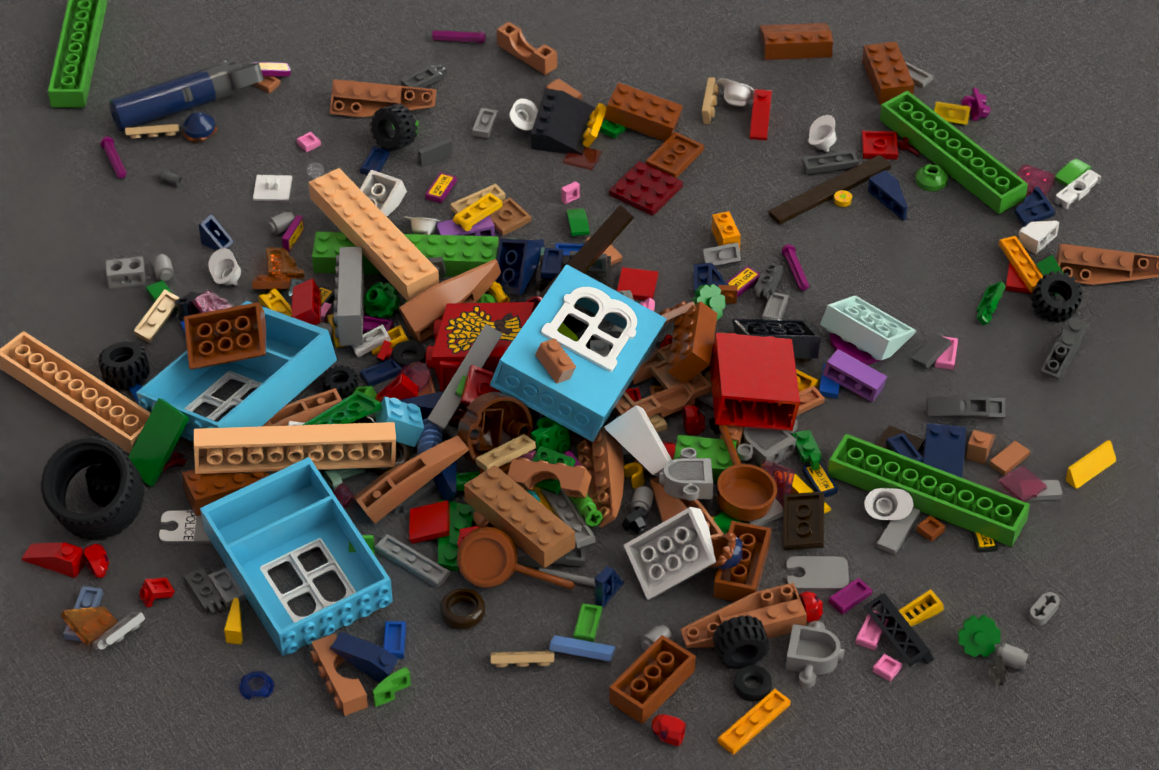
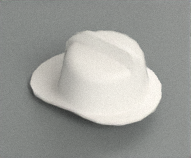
[717,78,754,107]
[510,99,538,131]
[809,115,836,152]
[404,216,440,235]
[208,248,241,286]
[864,488,913,520]

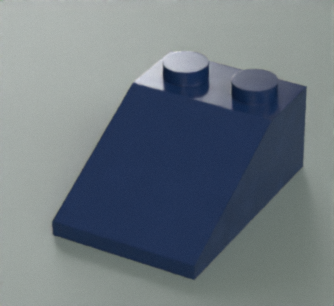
[495,238,542,295]
[923,423,966,478]

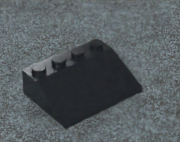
[531,88,595,156]
[732,318,821,361]

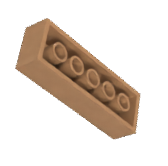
[464,465,575,568]

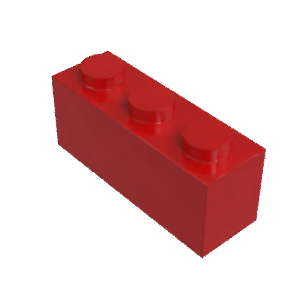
[290,278,321,325]

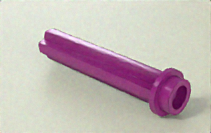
[432,30,486,44]
[100,137,127,179]
[781,244,809,291]

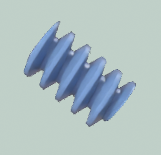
[417,418,442,455]

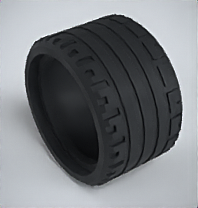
[40,436,144,540]

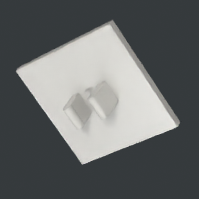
[253,175,292,202]

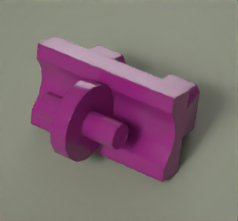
[960,87,991,121]

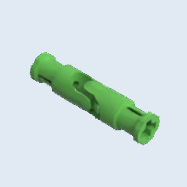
[568,493,603,527]

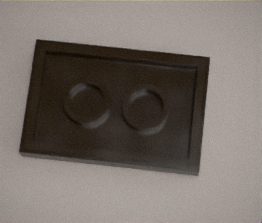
[783,491,824,551]

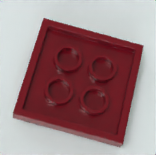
[609,161,683,216]

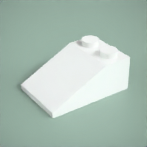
[360,170,407,217]

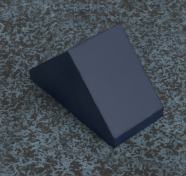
[198,214,234,251]

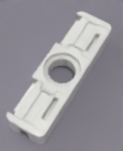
[1055,170,1101,209]

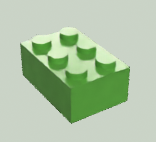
[674,435,737,484]

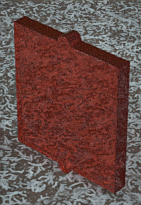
[563,147,602,170]

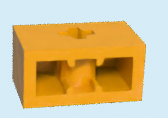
[711,211,741,251]

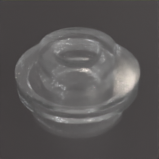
[307,162,325,179]

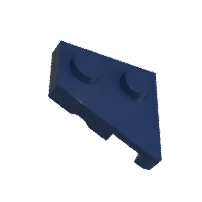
[1014,186,1056,227]
[694,263,729,296]
[594,566,624,609]

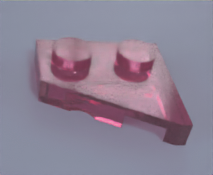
[192,290,234,313]
[761,460,795,507]

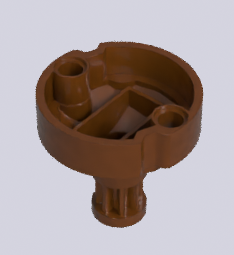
[450,392,533,466]

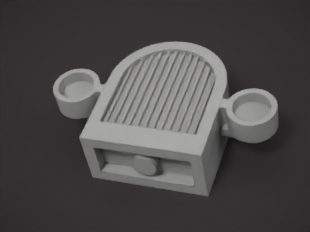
[737,420,797,471]
[659,447,713,501]
[786,621,844,688]

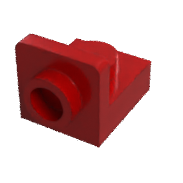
[139,578,175,607]

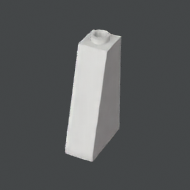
[604,405,672,477]

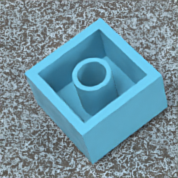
[375,396,424,447]

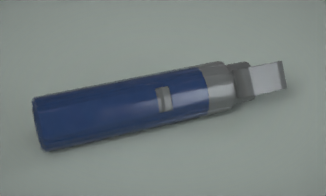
[109,63,264,131]

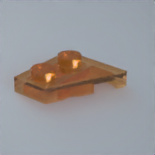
[265,247,304,279]
[60,606,118,645]

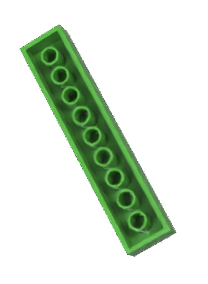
[48,0,108,108]
[880,91,1028,214]
[312,232,499,277]
[828,434,1030,547]

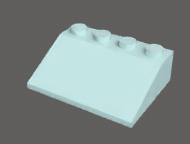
[820,296,916,360]

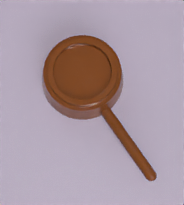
[717,425,777,521]
[457,527,575,589]

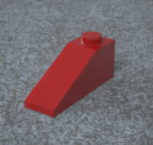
[750,89,772,141]
[22,542,85,578]

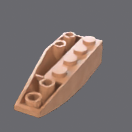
[330,79,436,117]
[1056,244,1159,285]
[399,259,501,343]
[262,388,342,427]
[577,427,624,528]
[354,435,469,523]
[650,477,724,540]
[680,582,807,648]

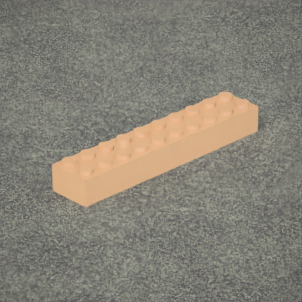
[308,168,439,301]
[0,331,151,454]
[194,422,396,474]

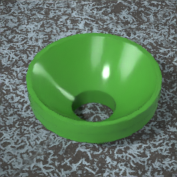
[915,164,948,191]

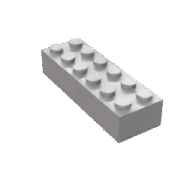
[334,247,364,346]

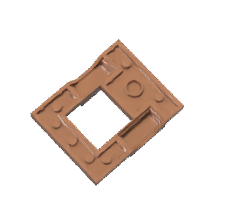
[614,343,712,418]

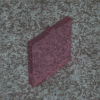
[999,466,1047,502]

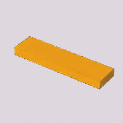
[999,236,1043,292]
[717,689,791,755]

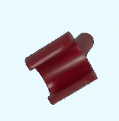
[898,137,920,157]
[162,452,187,472]

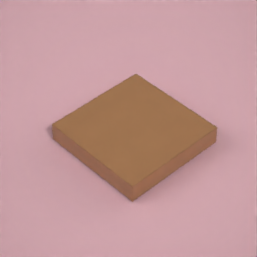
[490,197,532,236]

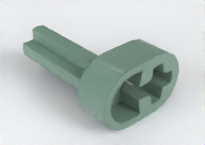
[323,468,365,493]

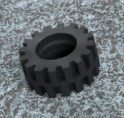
[323,365,358,400]

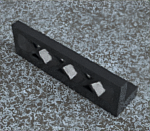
[864,593,934,667]

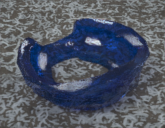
[239,671,274,700]

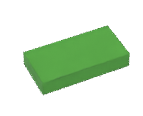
[574,603,602,642]

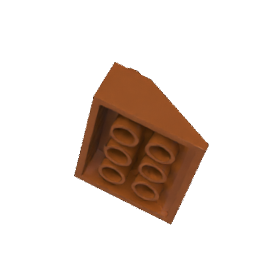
[760,23,833,60]
[184,302,266,370]

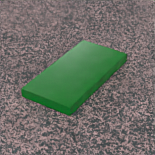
[128,398,189,486]

